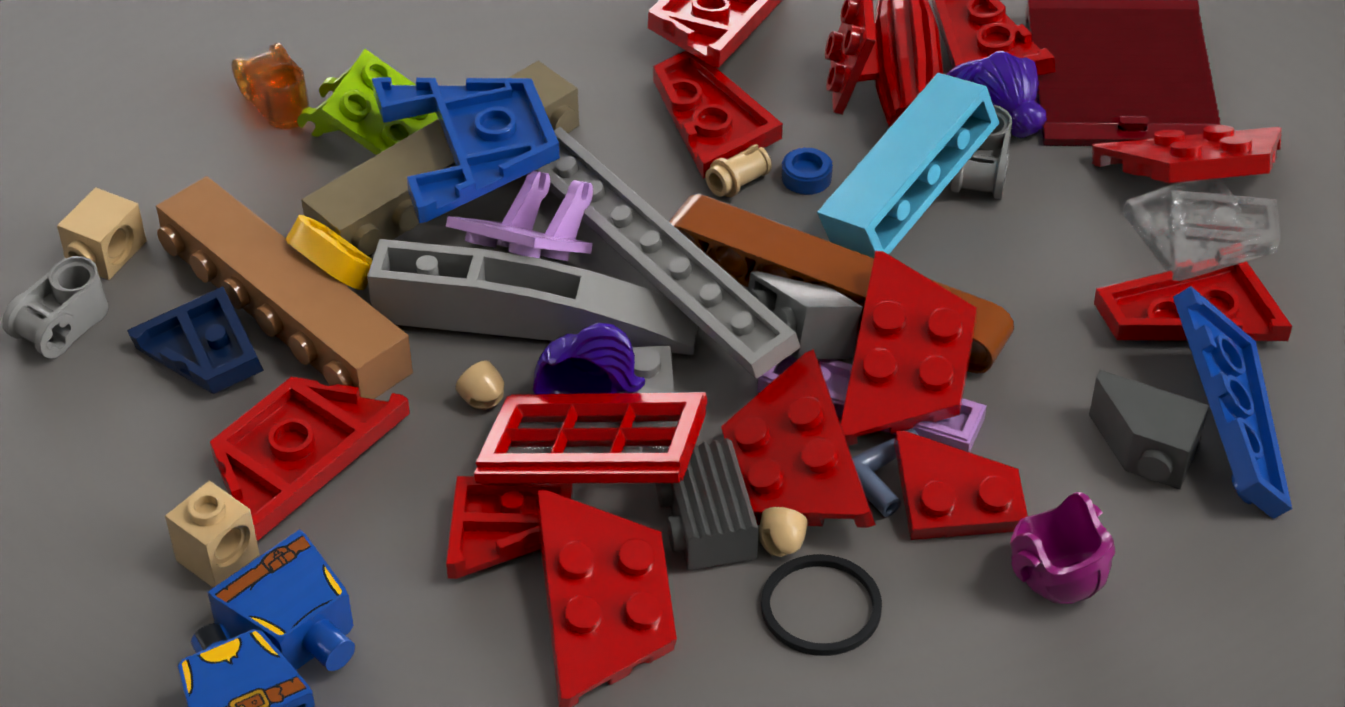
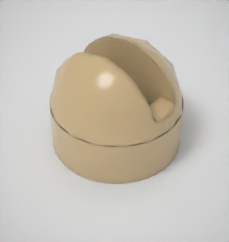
[456,360,504,410]
[759,507,808,557]

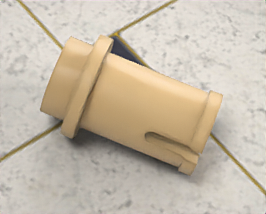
[706,144,772,197]

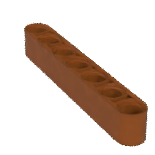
[669,194,1014,374]

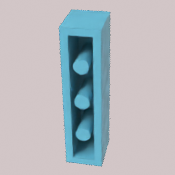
[817,73,999,258]

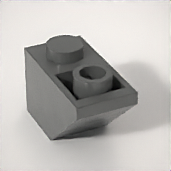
[748,272,862,359]

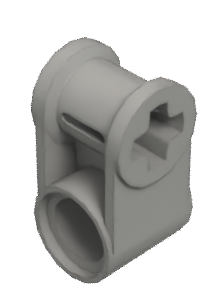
[951,105,1012,199]
[2,256,109,359]

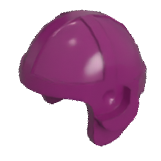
[1010,492,1115,604]

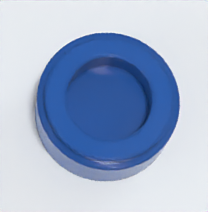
[781,147,833,195]

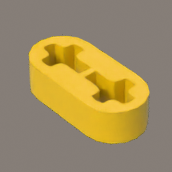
[285,215,372,290]

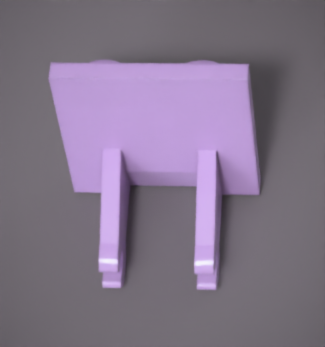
[446,171,593,261]

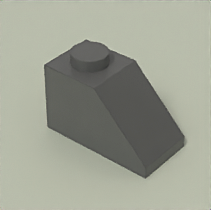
[1089,370,1209,489]

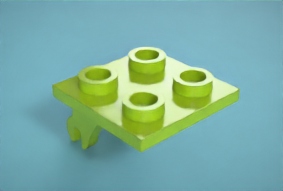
[297,49,438,155]

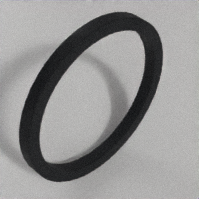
[761,554,882,656]

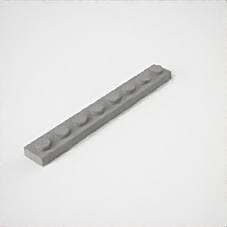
[534,127,801,379]

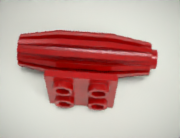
[825,0,944,128]

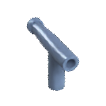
[852,428,918,517]

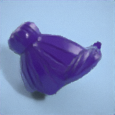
[946,51,1047,138]
[532,323,645,394]

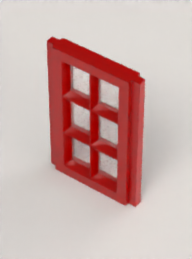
[474,392,708,483]

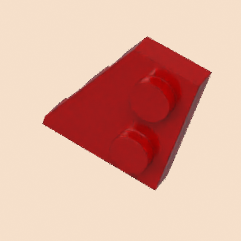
[894,431,1028,540]
[446,476,573,579]

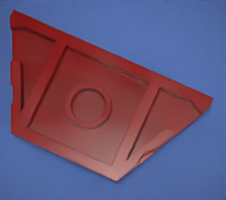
[647,0,782,68]
[1092,125,1281,183]
[841,251,977,446]
[721,349,876,528]
[210,376,410,541]
[536,490,677,707]

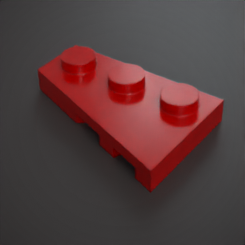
[931,0,1055,75]

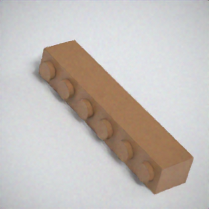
[156,176,413,399]

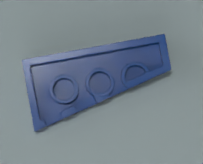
[1173,286,1292,519]

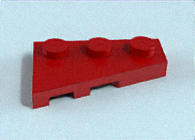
[653,51,783,179]
[1094,254,1292,341]

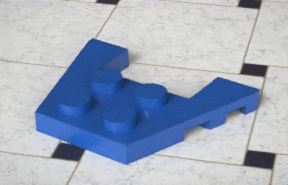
[372,77,560,223]

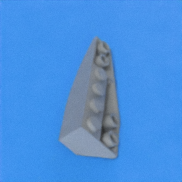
[367,239,699,355]

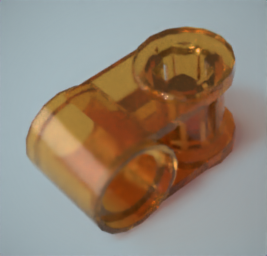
[231,43,310,129]

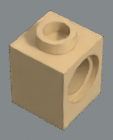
[57,187,147,280]
[165,480,259,588]

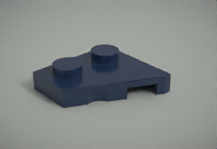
[127,286,264,394]

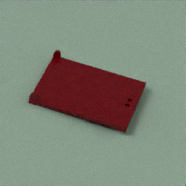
[1025,0,1222,146]

